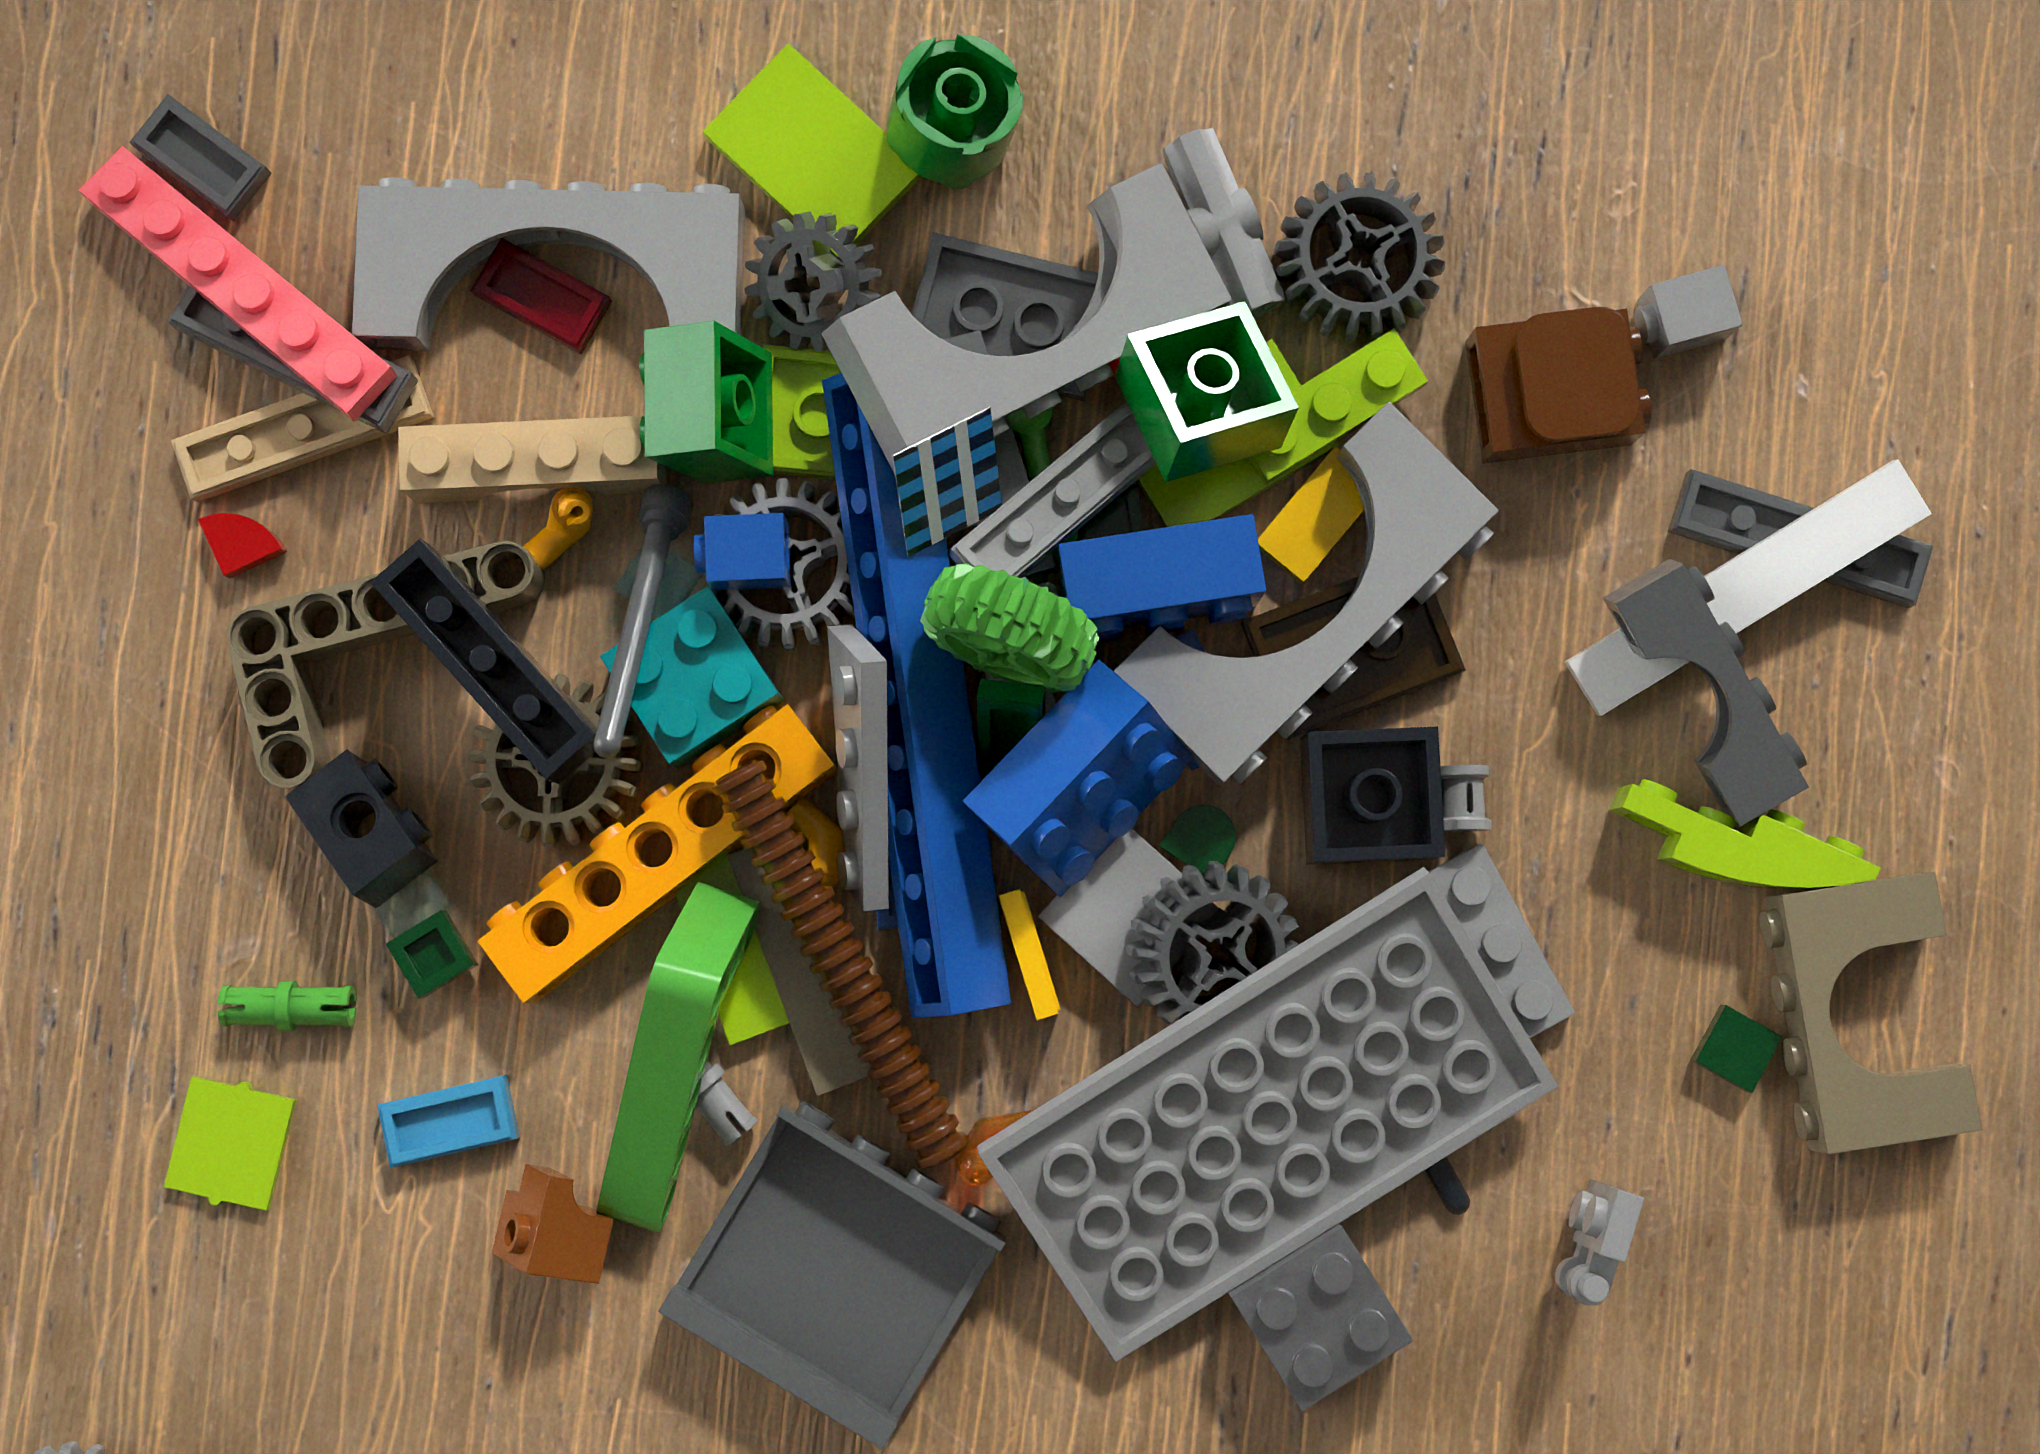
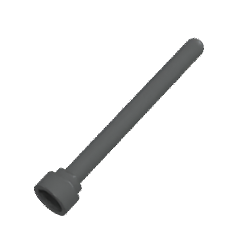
[594,484,693,758]

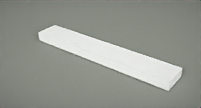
[1565,459,1932,716]

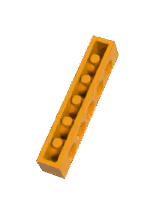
[477,704,838,1004]

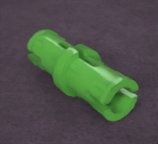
[218,981,357,1031]

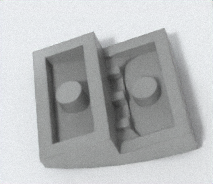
[1038,829,1218,1008]

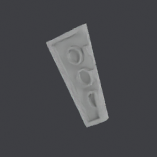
[827,624,889,912]

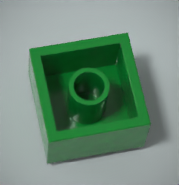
[1114,301,1299,483]
[639,320,773,484]

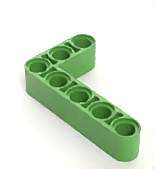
[596,882,761,1233]

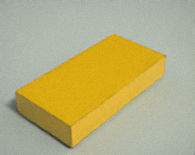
[1258,446,1364,585]
[999,889,1061,1020]

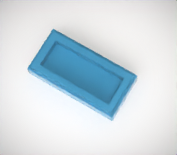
[377,1075,520,1168]

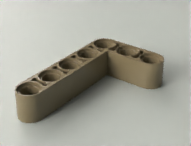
[227,541,545,791]

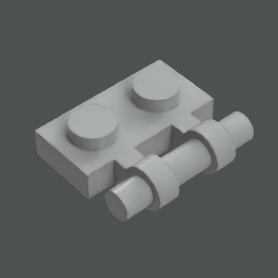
[1555,1179,1644,1306]

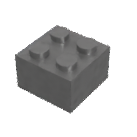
[1228,1224,1414,1412]

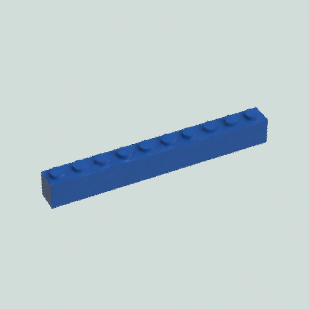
[822,373,1011,1018]

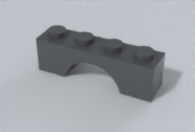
[1603,559,1809,826]

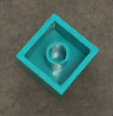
[599,586,785,769]

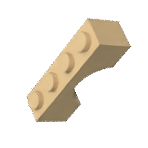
[398,416,667,503]

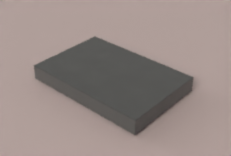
[912,232,1098,401]

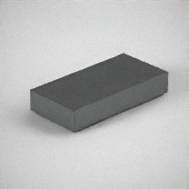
[129,94,271,222]

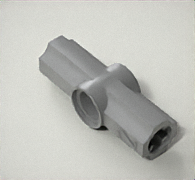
[1162,127,1286,319]

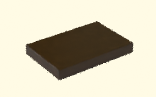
[1241,576,1466,740]

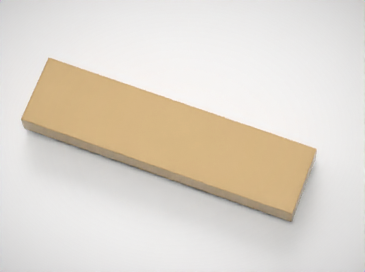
[171,355,434,502]

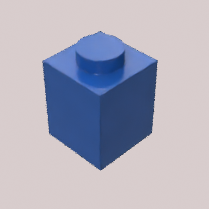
[694,513,791,590]

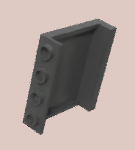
[658,1101,1006,1450]

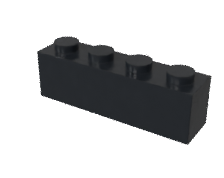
[370,538,597,784]

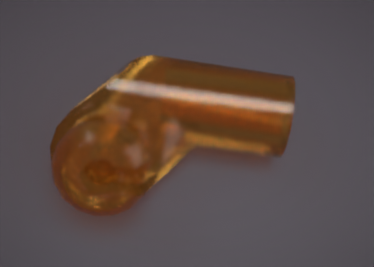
[956,1110,1034,1186]

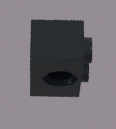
[285,749,438,908]

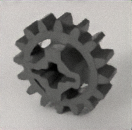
[744,211,882,352]

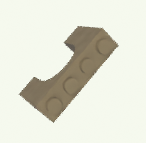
[1760,872,1982,1154]

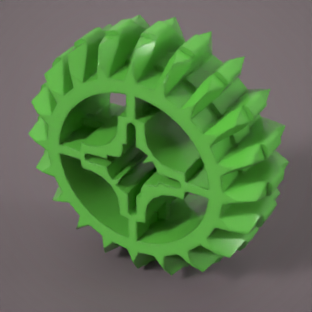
[920,564,1099,693]

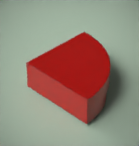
[198,513,287,579]

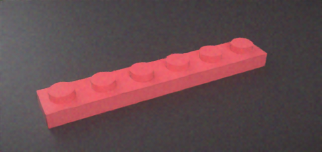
[79,146,397,422]

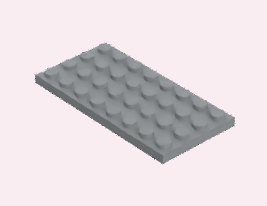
[977,867,1559,1362]

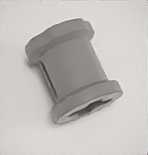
[1440,765,1492,832]

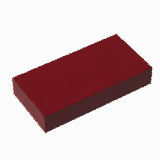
[470,237,612,354]

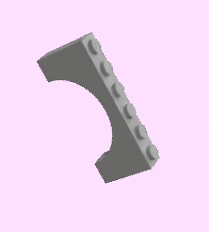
[821,163,1232,474]
[352,177,745,351]
[1114,402,1499,786]

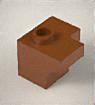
[492,1164,614,1284]

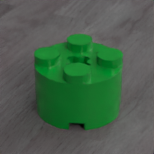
[887,34,1023,189]

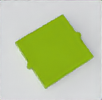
[164,1076,297,1211]

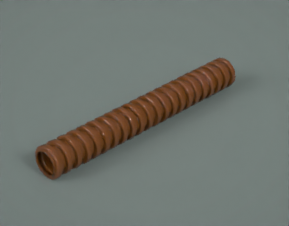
[712,760,969,1168]

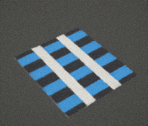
[892,407,1002,557]

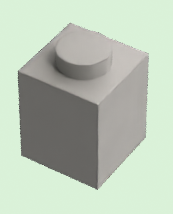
[1634,265,1743,359]

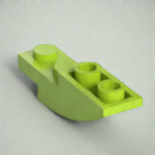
[1608,779,1881,889]

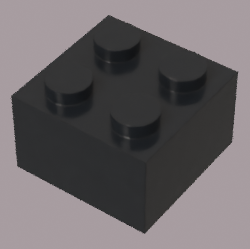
[1300,726,1445,865]

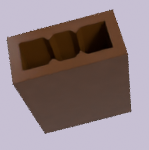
[1465,307,1651,464]

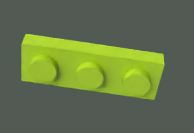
[1248,328,1428,485]

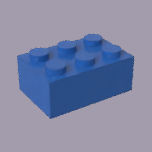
[1057,514,1266,644]
[963,660,1193,897]

